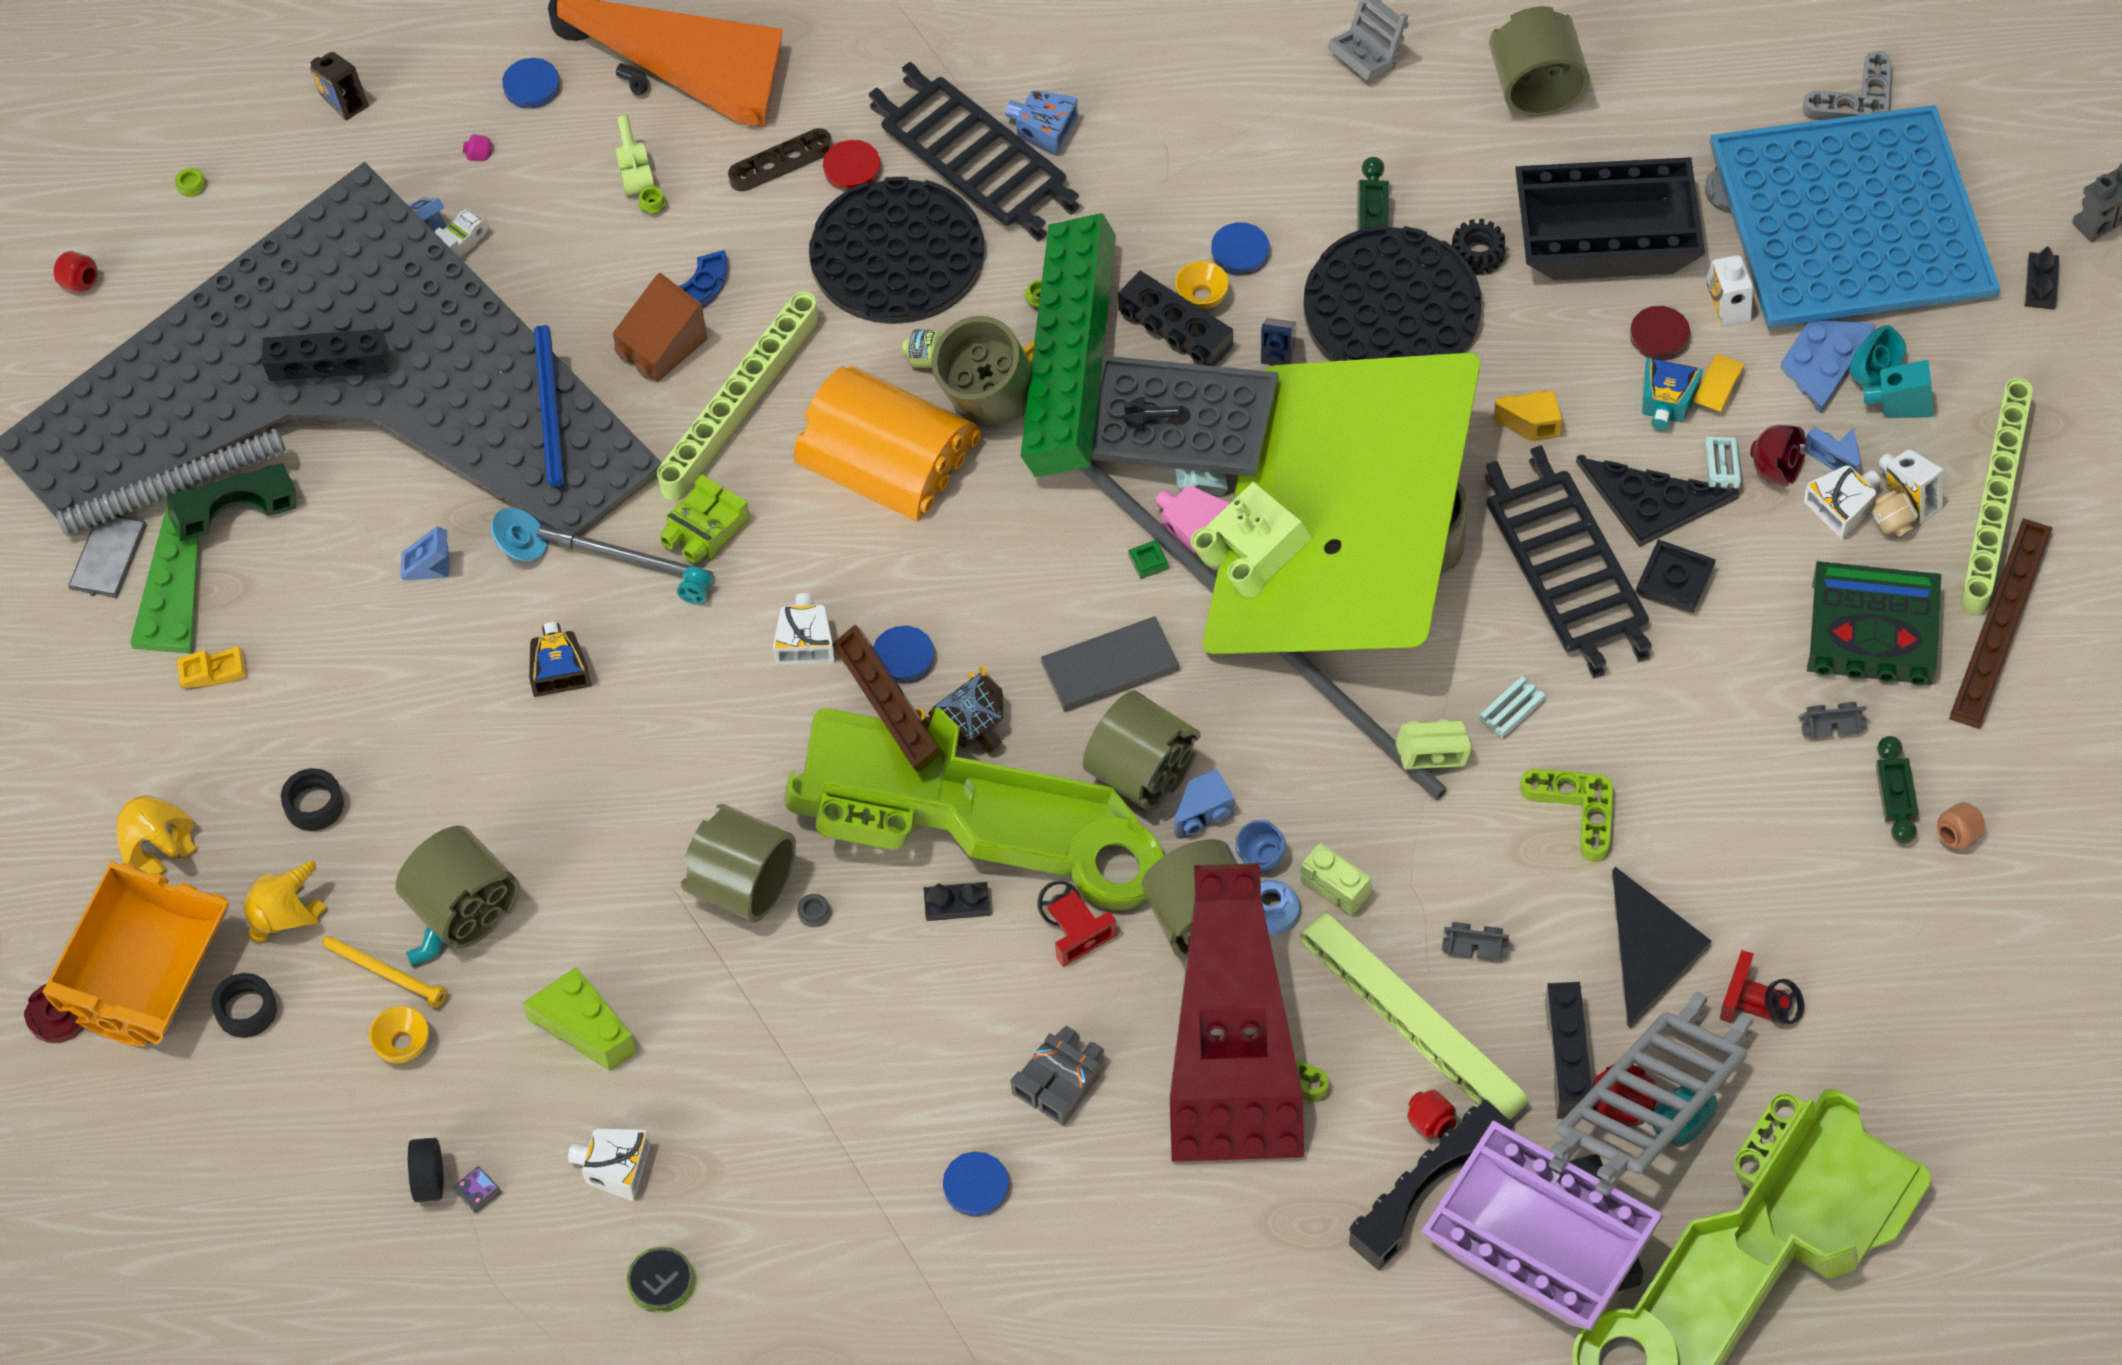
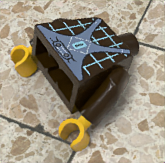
[916,666,1004,753]

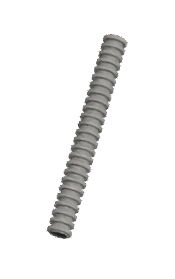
[57,428,286,536]

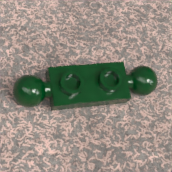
[1357,156,1389,231]
[1876,736,1918,844]

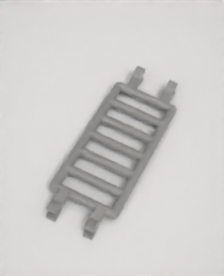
[1549,992,1753,1196]

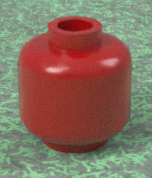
[53,251,98,292]
[1407,1090,1457,1139]

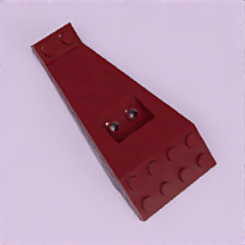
[1169,863,1304,1162]

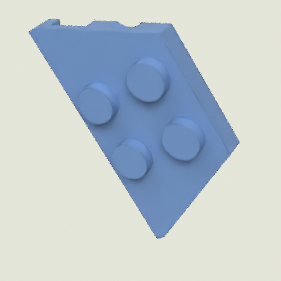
[1781,320,1876,413]

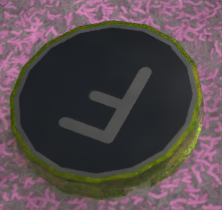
[626,1247,694,1313]

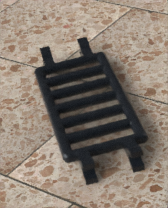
[869,62,1079,242]
[1485,445,1652,679]

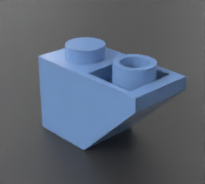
[1174,769,1234,839]

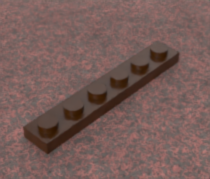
[832,624,943,773]

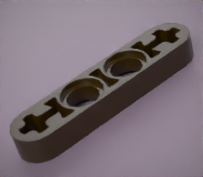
[728,128,832,191]

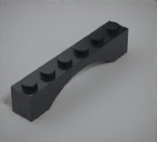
[1349,1100,1515,1271]

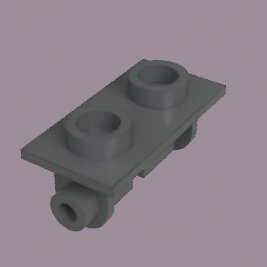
[1798,702,1867,739]
[1442,922,1509,961]

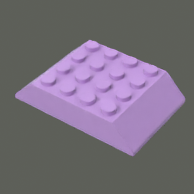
[1421,1120,1663,1331]

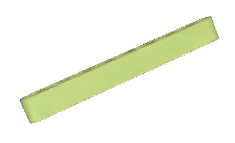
[657,292,818,500]
[1961,378,2033,615]
[1299,913,1529,1120]

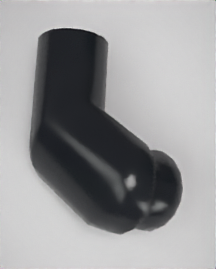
[616,63,649,95]

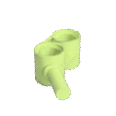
[615,114,654,196]

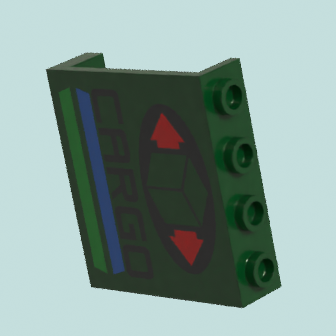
[1806,561,1941,685]

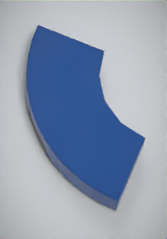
[679,250,728,308]

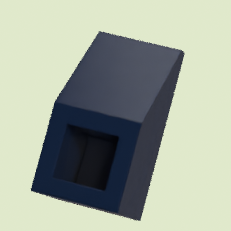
[1261,318,1296,366]

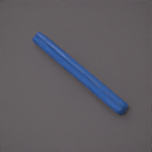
[534,325,564,487]

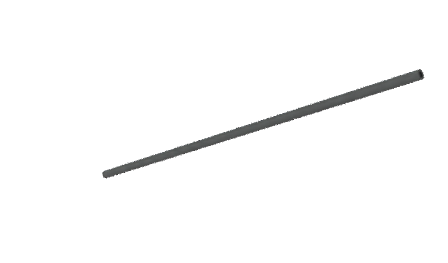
[1022,411,1447,800]

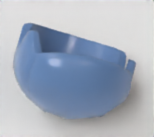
[1236,820,1287,872]

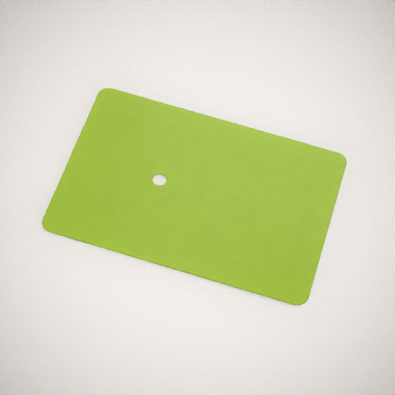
[1202,353,1481,654]

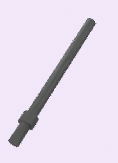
[537,525,713,577]

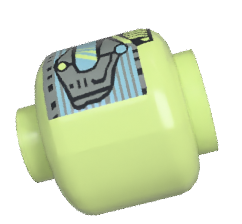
[903,329,942,368]

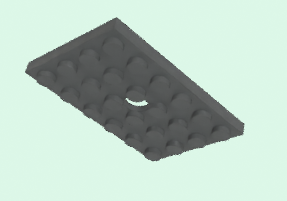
[1091,356,1279,477]

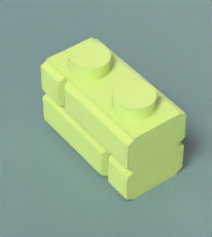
[1396,719,1471,770]
[1301,843,1372,916]

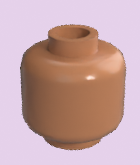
[1937,802,1985,849]

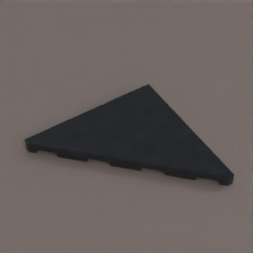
[1576,455,1739,547]
[1612,867,1712,1028]

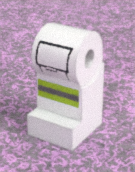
[434,209,489,258]

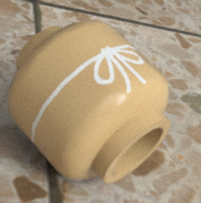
[1872,490,1918,538]

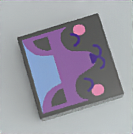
[453,1166,501,1213]

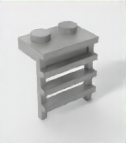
[1328,0,1409,81]

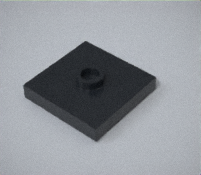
[1636,539,1716,613]

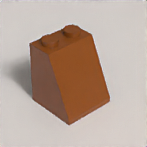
[613,273,708,382]

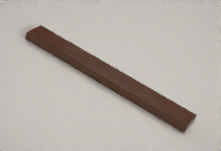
[1949,518,2053,729]

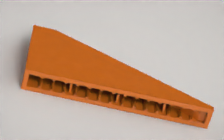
[557,0,782,127]

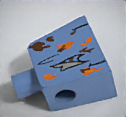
[1005,90,1078,156]

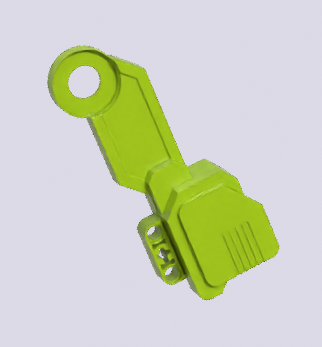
[784,707,1164,911]
[1572,1089,1931,1365]

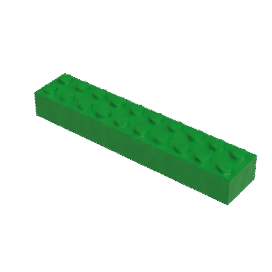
[1020,213,1116,477]

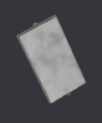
[68,515,146,598]

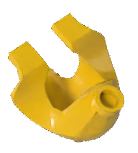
[117,795,197,875]
[243,860,327,943]

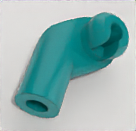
[406,927,443,967]

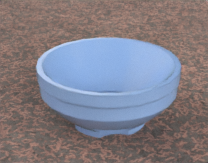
[1261,880,1300,936]

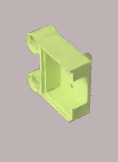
[1190,482,1312,598]

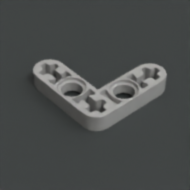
[1803,51,1891,120]

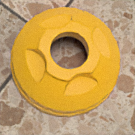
[1175,261,1229,310]
[369,1006,429,1063]

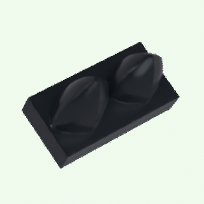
[2024,246,2059,310]
[923,882,990,921]

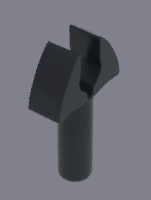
[1123,397,1182,431]

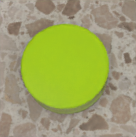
[175,168,206,197]

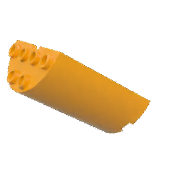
[794,364,981,521]
[43,861,229,1047]

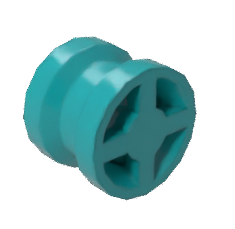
[677,567,713,605]

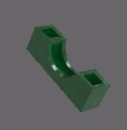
[167,463,296,542]

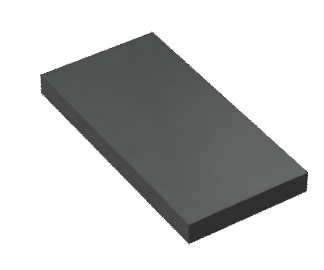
[1041,616,1179,711]

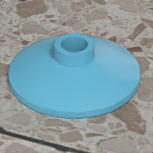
[491,508,547,561]

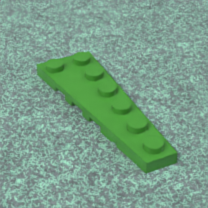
[130,490,200,654]

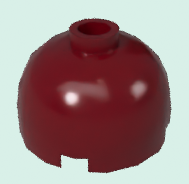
[1750,424,1806,486]

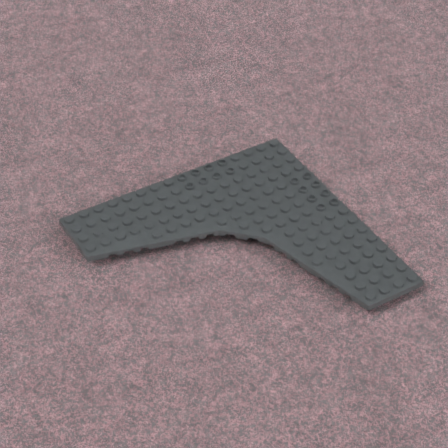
[0,161,662,536]

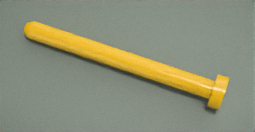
[322,936,447,1008]

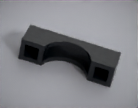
[1545,982,1592,1119]

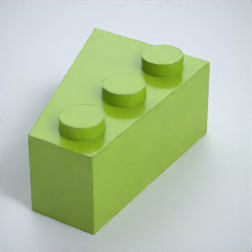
[523,967,636,1071]

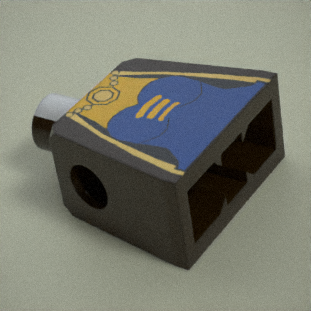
[309,52,369,121]
[529,622,592,697]

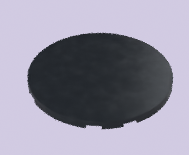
[809,177,985,324]
[1303,225,1481,362]

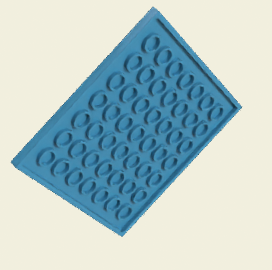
[1709,105,2000,328]

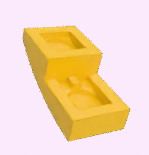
[1693,354,1745,412]
[177,646,247,688]

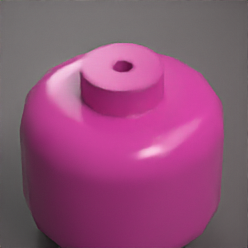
[462,134,492,161]

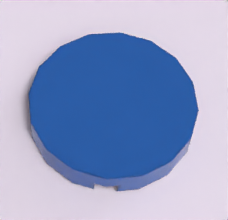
[502,58,559,108]
[1211,222,1269,275]
[873,625,934,683]
[943,1151,1009,1217]

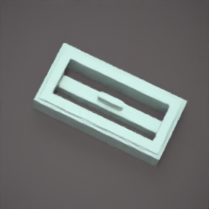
[1705,437,1741,488]
[1479,676,1545,739]

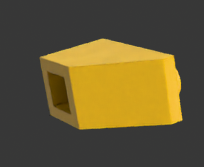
[1493,390,1562,441]

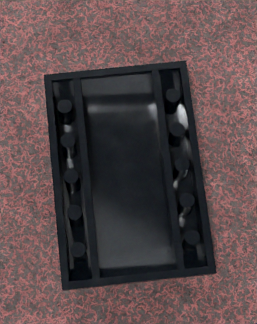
[1515,157,1705,280]

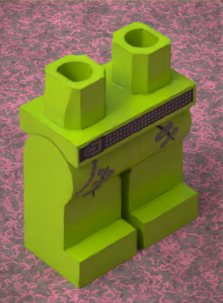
[660,474,750,564]

